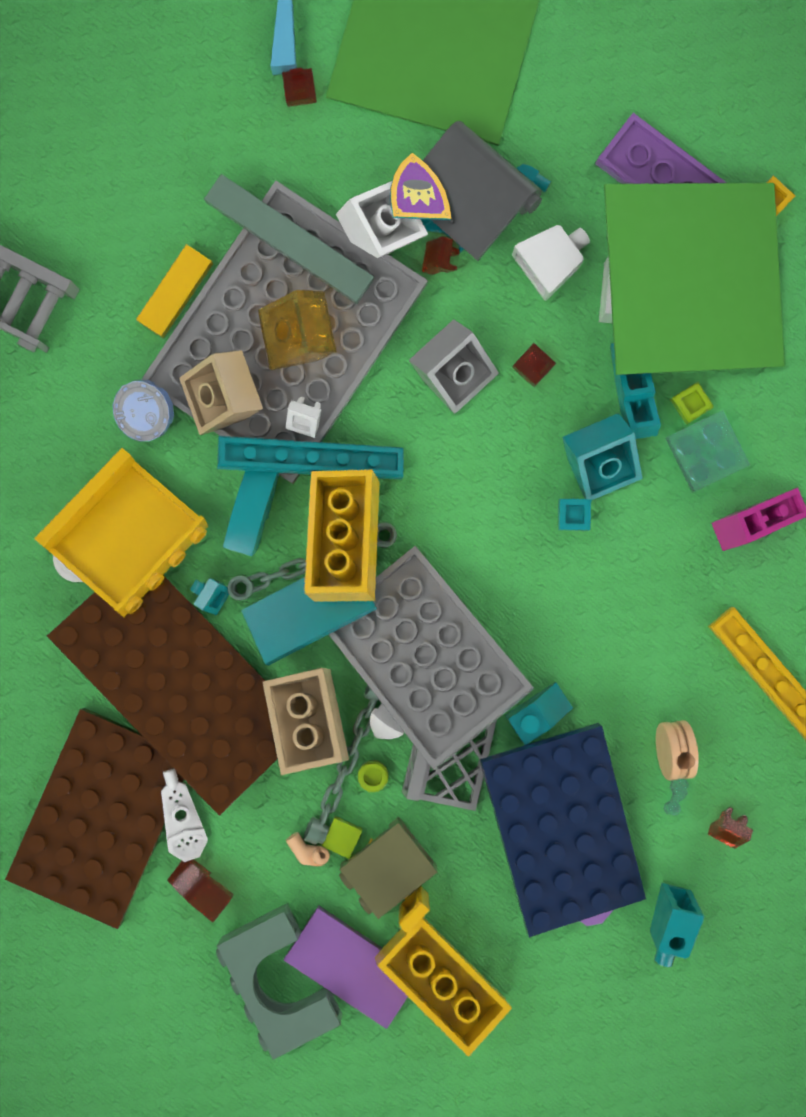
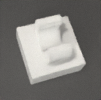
[285,397,321,438]

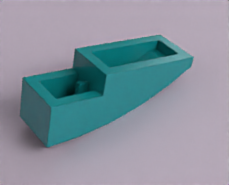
[610,343,661,439]
[223,471,279,556]

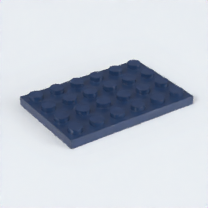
[480,723,646,937]

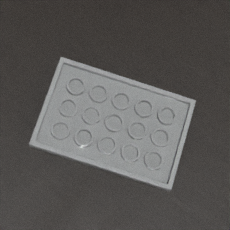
[329,546,534,770]

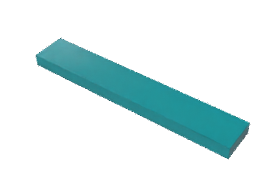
[217,436,404,480]

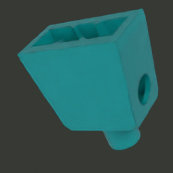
[650,883,704,967]

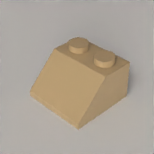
[179,350,263,435]

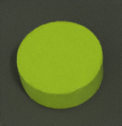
[358,760,388,792]

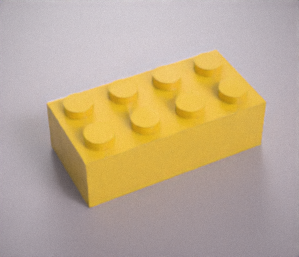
[304,470,380,602]
[375,917,512,1057]

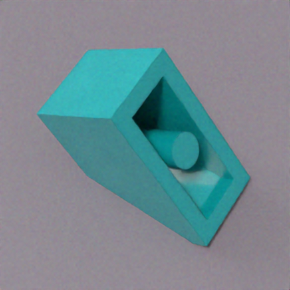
[505,682,573,745]

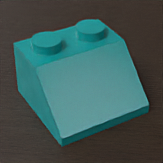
[562,413,643,501]

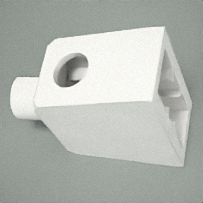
[512,225,590,301]

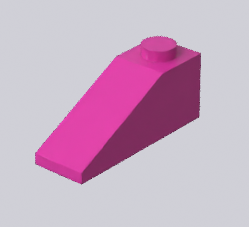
[711,487,806,551]

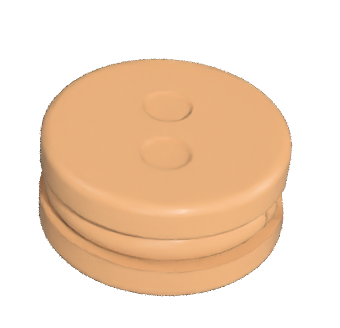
[656,720,699,781]

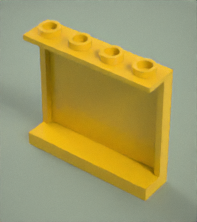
[34,448,209,617]

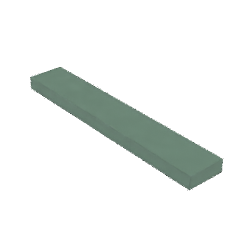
[204,174,374,304]

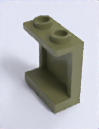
[339,817,437,919]

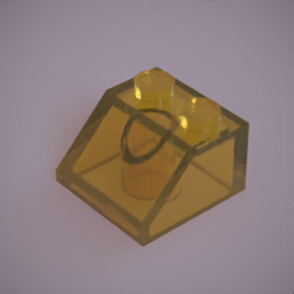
[258,290,337,370]

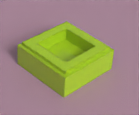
[670,382,714,425]
[322,816,363,859]

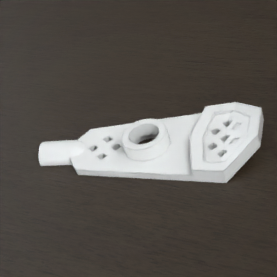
[161,768,208,862]

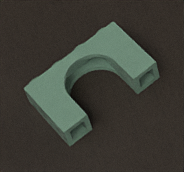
[216,903,342,1060]

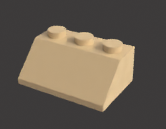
[263,668,349,775]

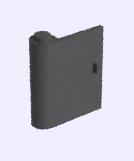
[423,121,542,261]

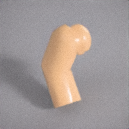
[285,832,330,867]

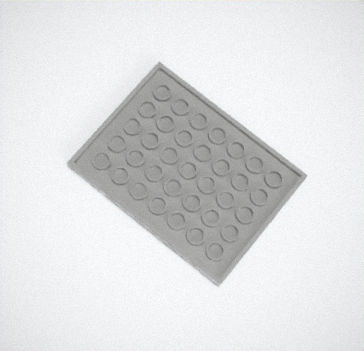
[141,180,428,484]

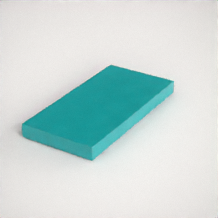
[241,577,377,666]

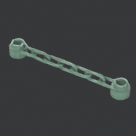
[228,523,397,600]
[303,685,379,845]

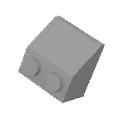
[409,319,499,414]

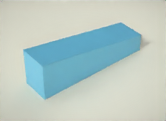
[270,0,297,75]

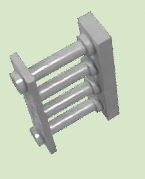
[0,245,80,353]

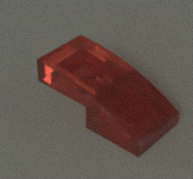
[167,859,234,923]

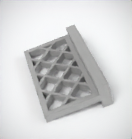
[402,720,497,811]

